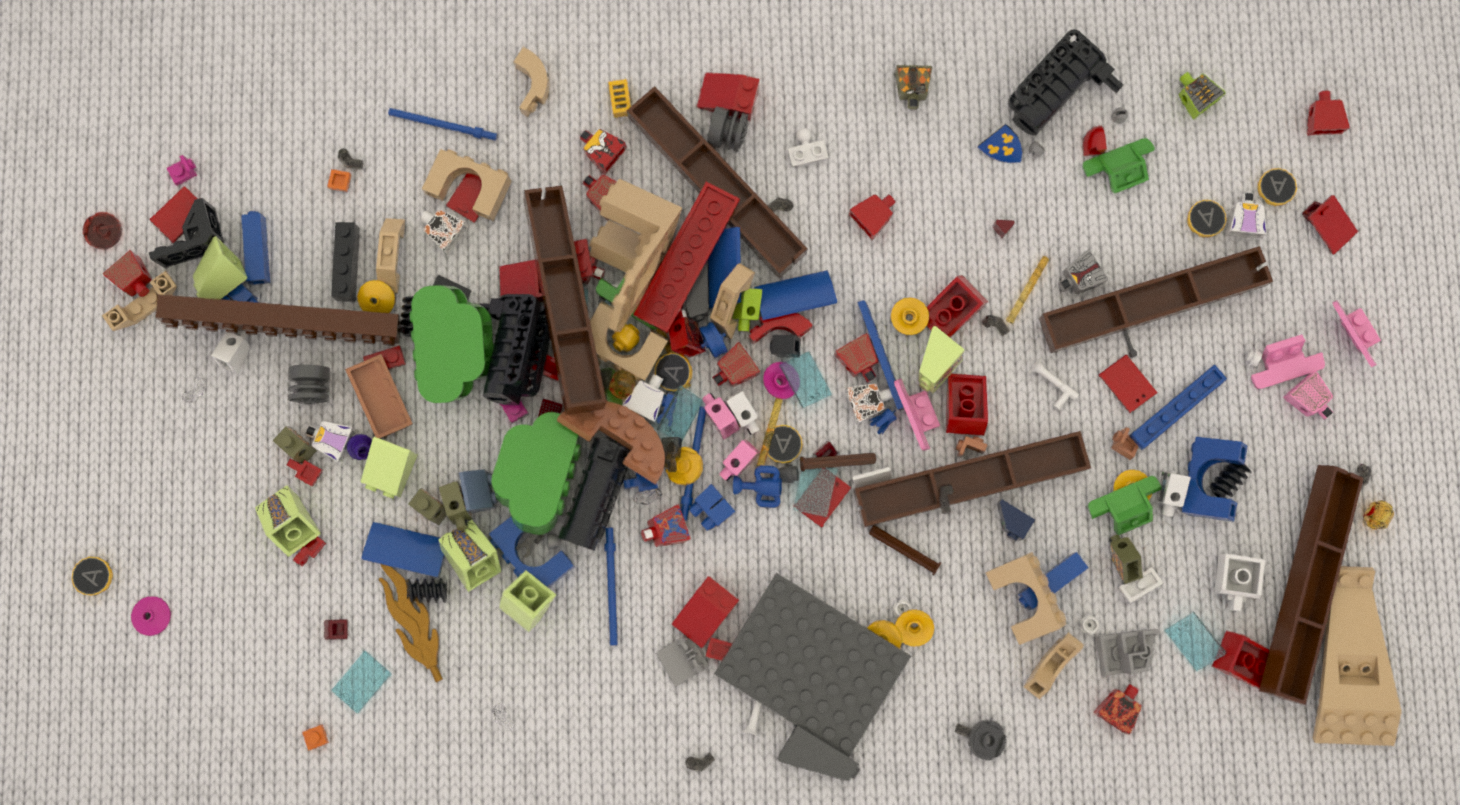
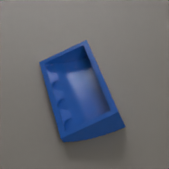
[708,227,741,309]
[754,270,837,320]
[361,522,445,578]

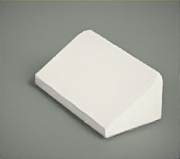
[851,467,892,489]

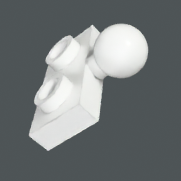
[787,128,829,167]

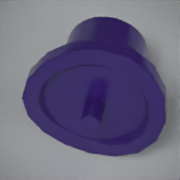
[346,434,372,460]

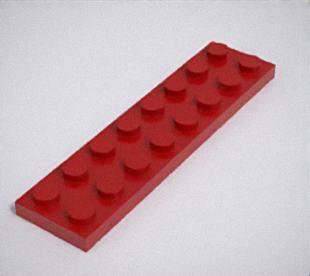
[633,182,740,334]

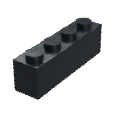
[331,222,360,302]

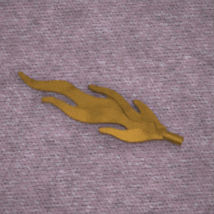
[379,564,443,683]

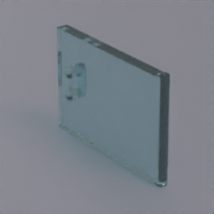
[779,351,832,409]
[657,385,703,444]
[793,467,838,517]
[1165,612,1226,671]
[331,651,392,713]

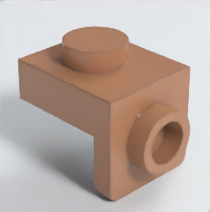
[1111,427,1138,460]
[955,436,988,457]

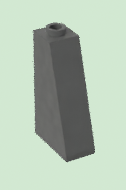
[685,261,709,322]
[777,725,860,781]

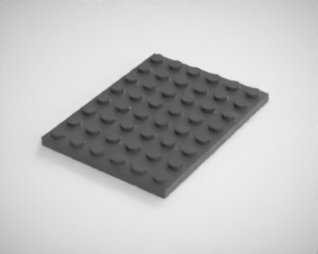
[714,572,911,757]

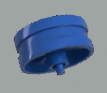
[699,322,728,358]

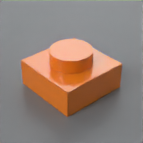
[327,169,351,192]
[302,724,329,751]

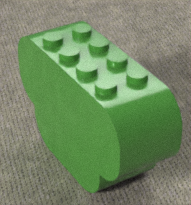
[410,285,494,403]
[492,412,581,535]

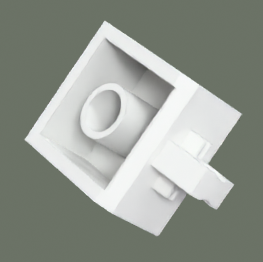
[1214,554,1265,612]

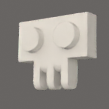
[1118,567,1163,605]

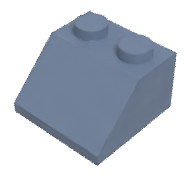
[459,469,498,514]

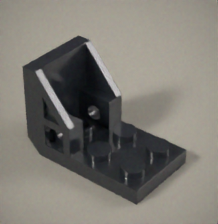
[149,198,224,268]

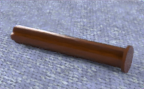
[800,453,876,472]
[869,525,941,576]

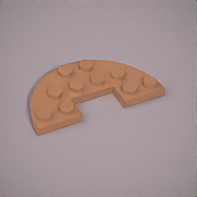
[557,401,665,485]

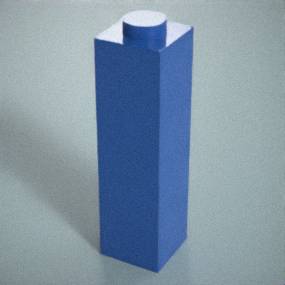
[241,211,270,285]
[1018,552,1089,610]

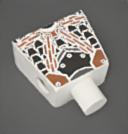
[420,209,469,255]
[844,383,893,425]

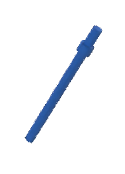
[388,108,498,141]
[680,406,706,521]
[604,528,618,645]

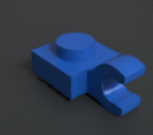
[657,391,677,426]
[623,472,658,492]

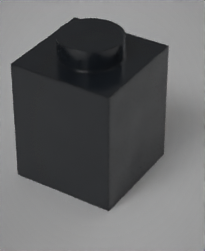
[770,335,801,357]

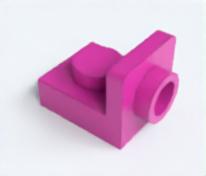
[166,155,197,186]
[500,400,529,423]

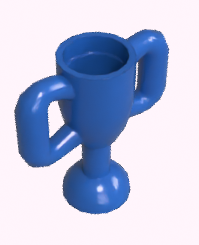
[733,465,782,508]

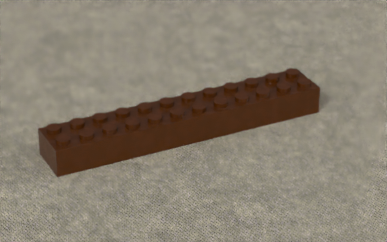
[627,86,808,278]
[523,185,606,415]
[1039,246,1273,354]
[155,294,401,346]
[853,431,1091,528]
[1259,465,1364,705]

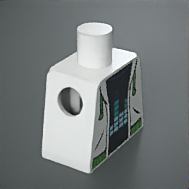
[1157,471,1190,517]

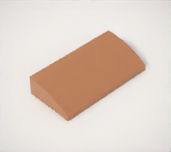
[345,354,413,439]

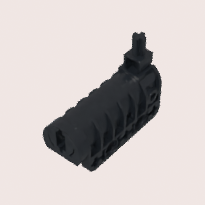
[1008,29,1124,136]
[479,294,550,406]
[558,438,630,551]

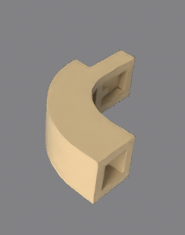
[514,47,549,117]
[1024,633,1084,699]

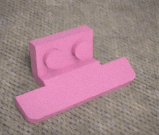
[1332,300,1381,367]
[1251,334,1325,389]
[894,378,940,451]

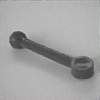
[1123,330,1137,358]

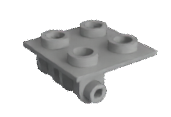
[655,635,709,687]

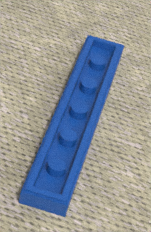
[858,300,904,411]
[1129,364,1227,450]

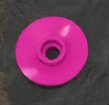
[763,362,799,399]
[131,596,171,636]

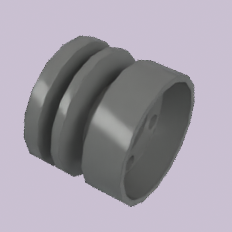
[707,106,748,152]
[288,365,330,405]

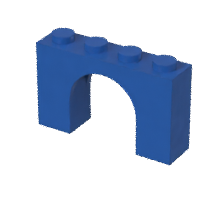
[1181,437,1248,522]
[489,516,575,588]

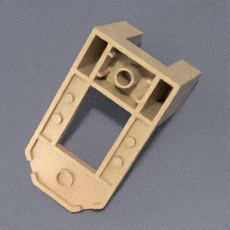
[589,178,682,332]

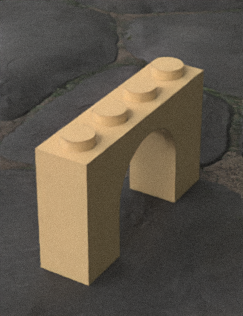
[422,149,512,221]
[590,301,668,381]
[986,552,1066,645]

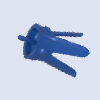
[869,408,897,435]

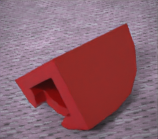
[1083,125,1107,156]

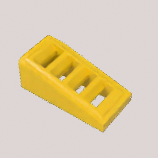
[608,79,631,118]

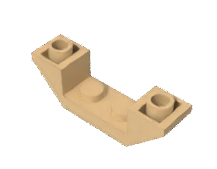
[376,218,405,294]
[710,264,755,339]
[102,271,177,331]

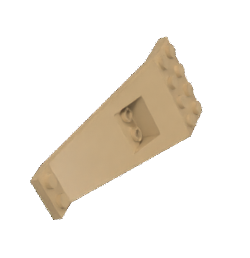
[1312,566,1402,746]

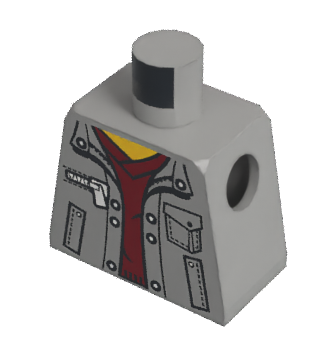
[1058,249,1108,294]

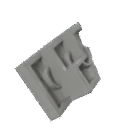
[1096,629,1159,676]

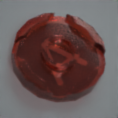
[82,212,122,249]

